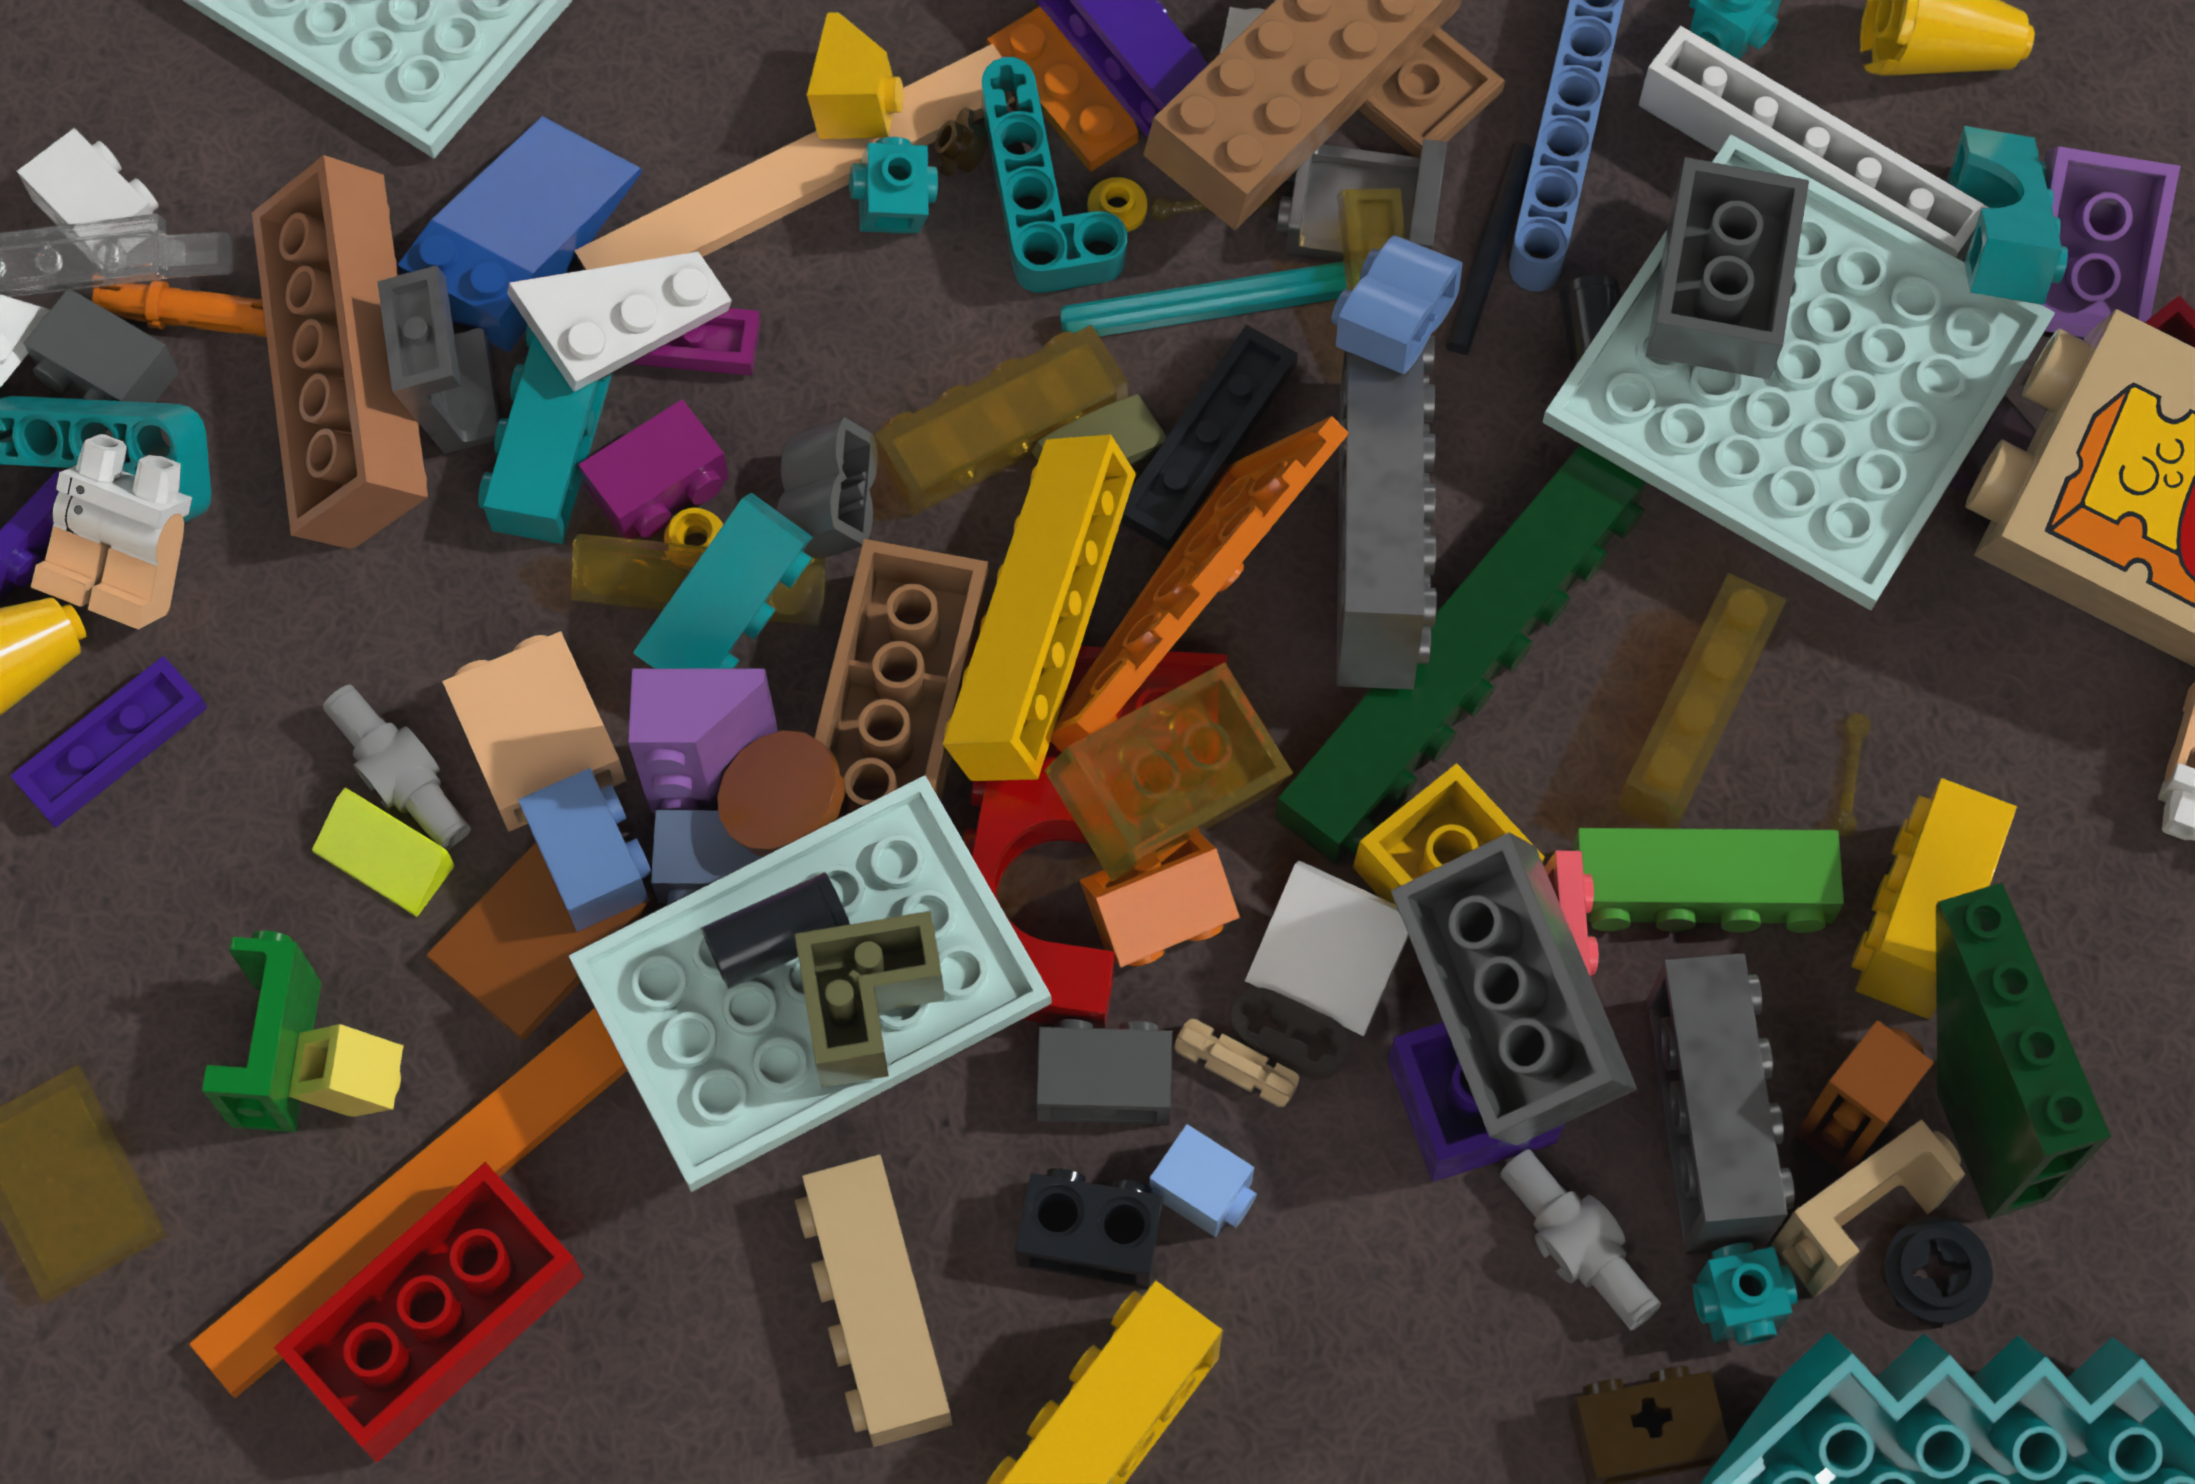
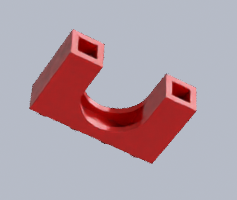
[963,756,1144,1029]

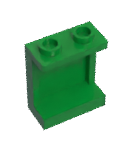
[202,931,321,1132]

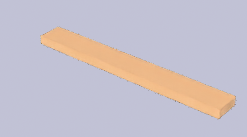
[575,44,1016,270]

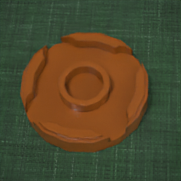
[717,730,845,857]

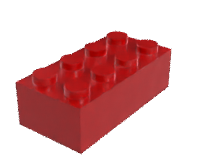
[273,1162,584,1463]

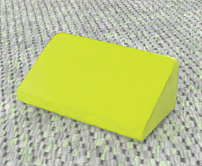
[312,788,455,917]

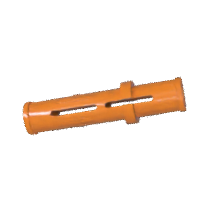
[92,278,267,337]

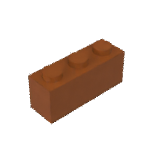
[1793,1020,1934,1175]

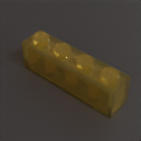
[875,325,1128,516]
[1616,573,1787,829]

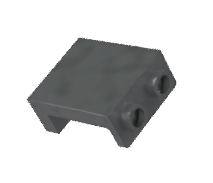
[1276,139,1447,265]
[377,265,500,454]

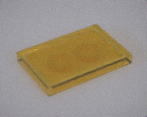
[0,1065,168,1303]

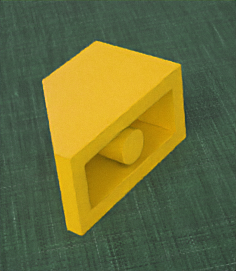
[807,12,903,139]

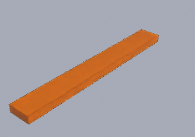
[189,1008,628,1398]

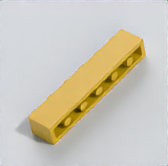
[942,434,1136,781]

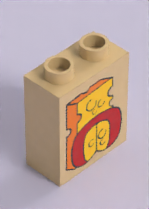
[1965,309,2195,667]

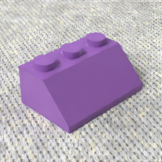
[628,669,778,812]

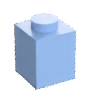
[1149,1124,1257,1238]

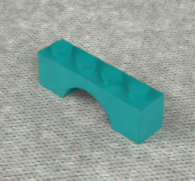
[1948,126,2068,305]

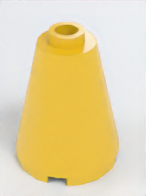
[1860,0,2035,76]
[0,597,86,716]

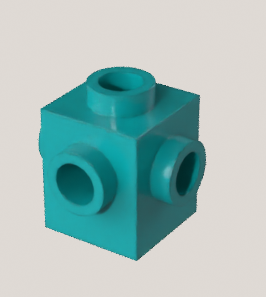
[1689,0,1781,60]
[849,137,938,233]
[1693,1242,1797,1346]

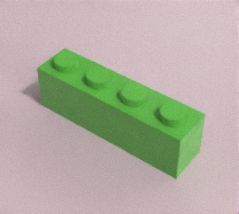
[1571,828,1844,933]

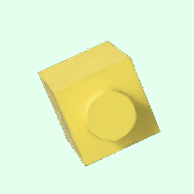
[288,1024,403,1117]

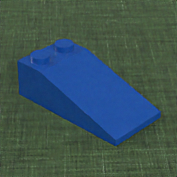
[397,116,642,353]

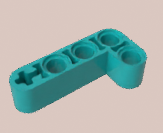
[982,57,1127,293]
[0,396,211,524]

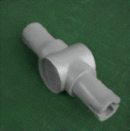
[323,685,471,851]
[1500,1149,1661,1330]

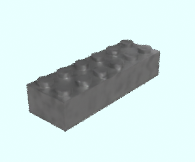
[1337,336,1436,689]

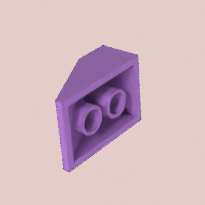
[2042,146,2180,338]

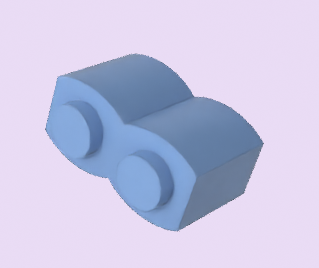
[1331,235,1463,374]

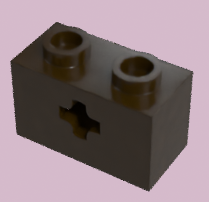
[1569,1365,1729,1484]

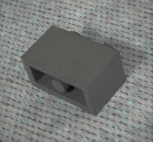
[23,288,179,403]
[1037,1019,1172,1125]

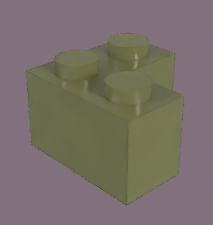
[795,911,945,1088]

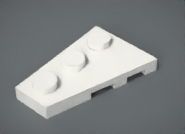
[507,252,732,392]

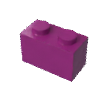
[578,399,729,544]

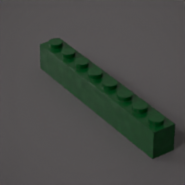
[1275,445,1646,865]

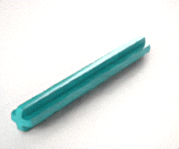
[1060,261,1357,341]

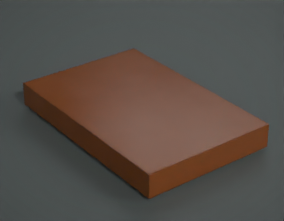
[426,842,657,1042]

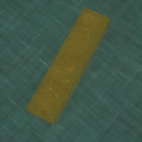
[571,533,826,626]

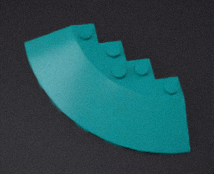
[1701,1332,2195,1484]

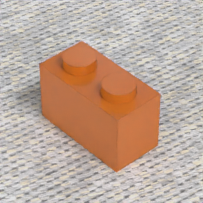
[1080,831,1240,968]

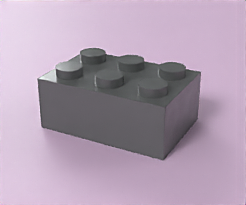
[1645,157,1809,380]

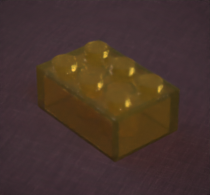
[1044,662,1293,882]

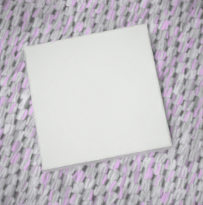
[1245,861,1409,1036]

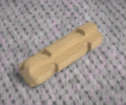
[1174,1019,1300,1107]

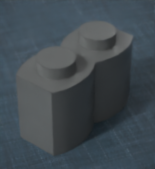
[777,417,878,563]

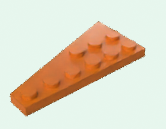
[1050,416,1349,752]

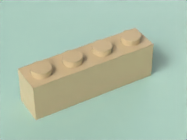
[795,1154,952,1447]

